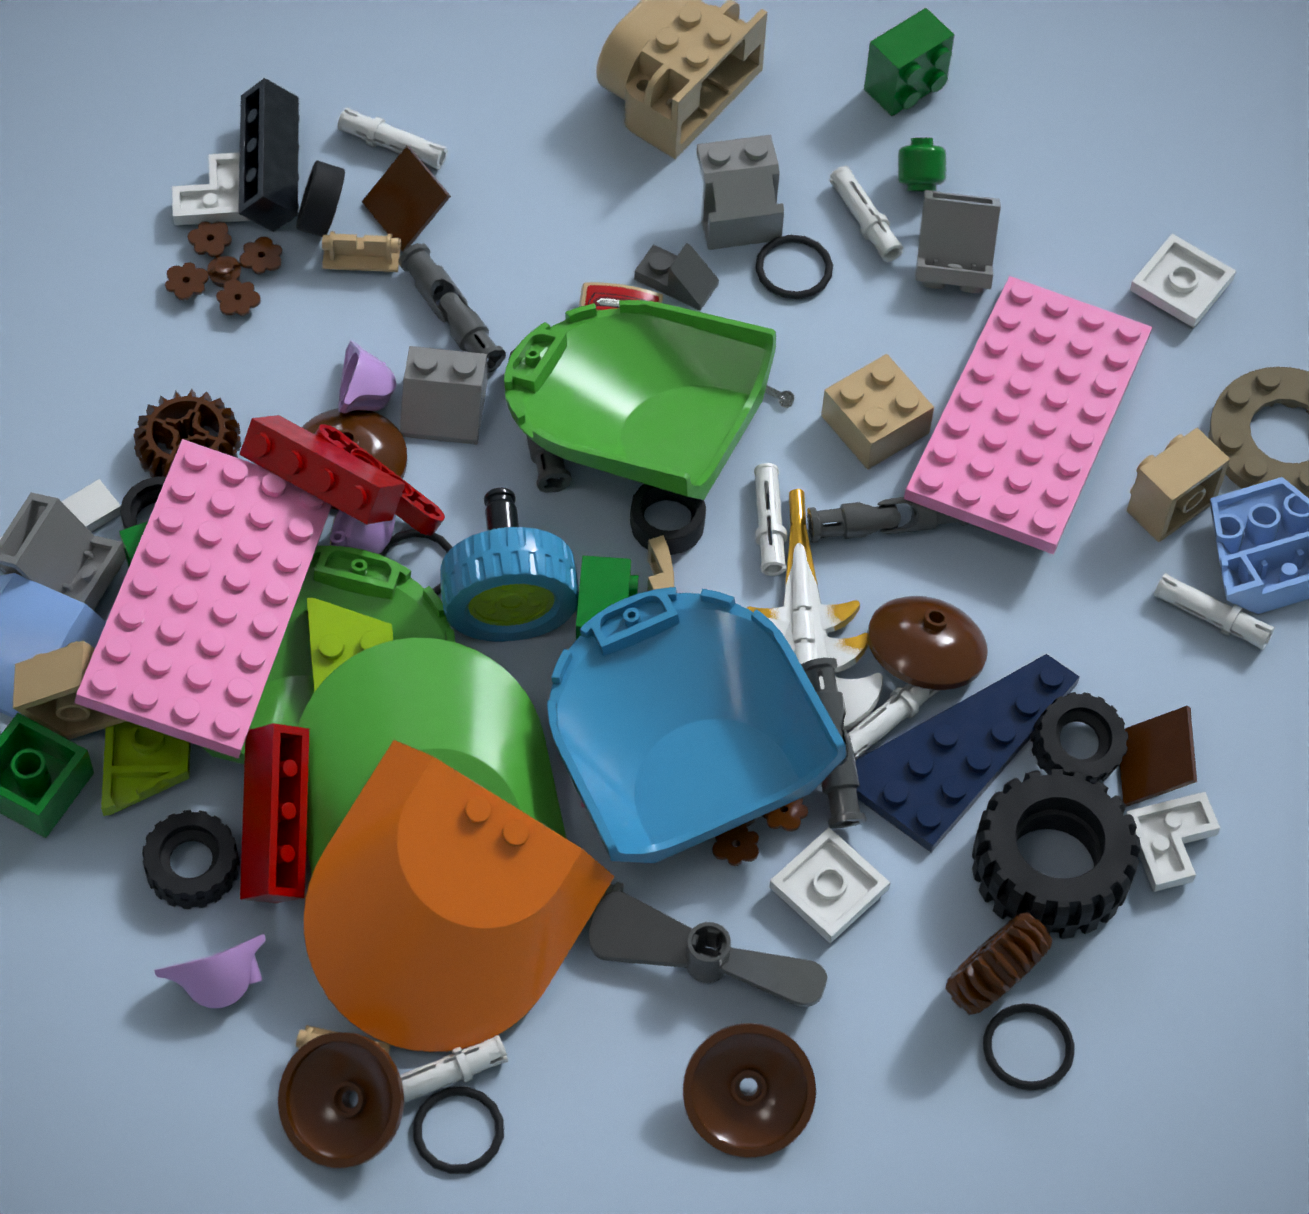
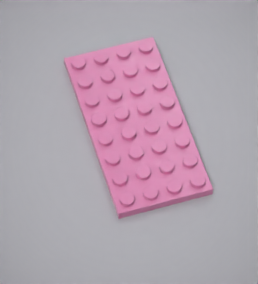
[904,276,1152,555]
[74,439,332,759]

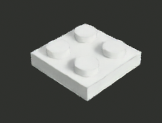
[1130,234,1236,328]
[769,827,891,943]

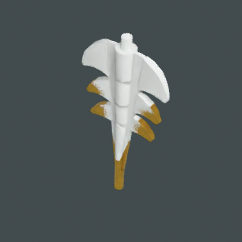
[746,489,883,732]

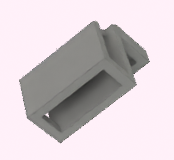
[696,135,784,250]
[916,190,1001,293]
[0,492,126,610]

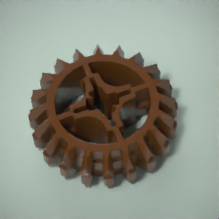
[133,388,241,478]
[945,913,1052,1015]

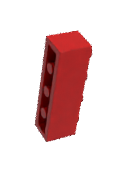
[239,415,405,525]
[240,723,310,903]

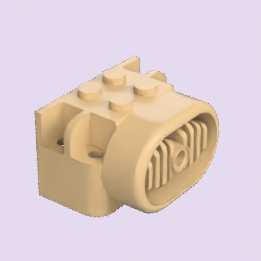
[596,0,767,159]

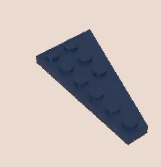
[855,654,1079,853]

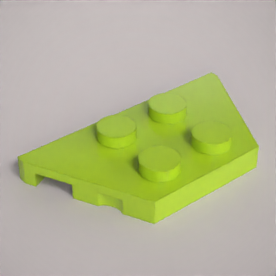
[307,597,394,692]
[101,721,191,816]

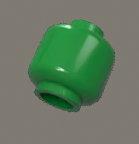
[898,138,946,191]

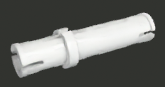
[337,107,447,170]
[829,166,904,262]
[754,463,787,576]
[1154,573,1275,650]
[846,683,940,760]
[400,1035,508,1102]

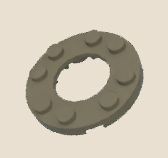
[1208,367,1309,498]

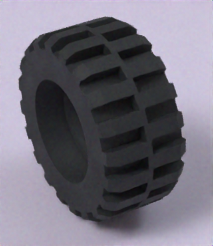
[972,769,1141,939]

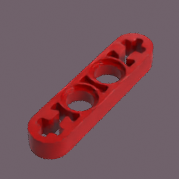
[315,424,445,536]

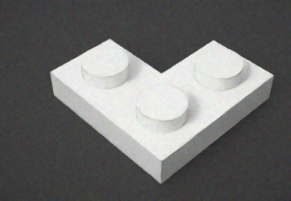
[172,152,250,226]
[1126,792,1220,892]

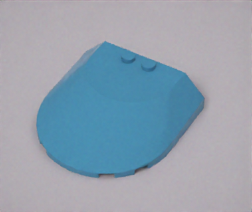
[547,587,846,863]

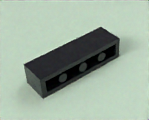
[238,78,300,232]

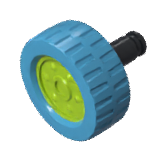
[440,487,579,642]

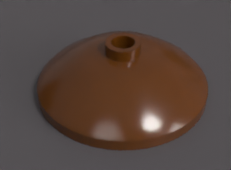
[302,408,408,510]
[867,596,988,690]
[683,1023,816,1158]
[278,1032,404,1168]

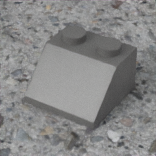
[400,346,488,445]

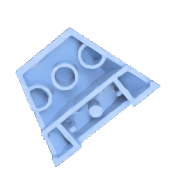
[1210,477,1309,614]
[0,573,106,718]

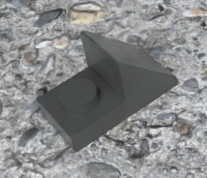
[634,243,719,311]

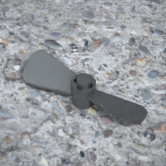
[589,891,827,1007]

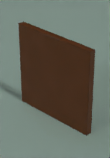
[361,146,451,252]
[1120,706,1197,806]

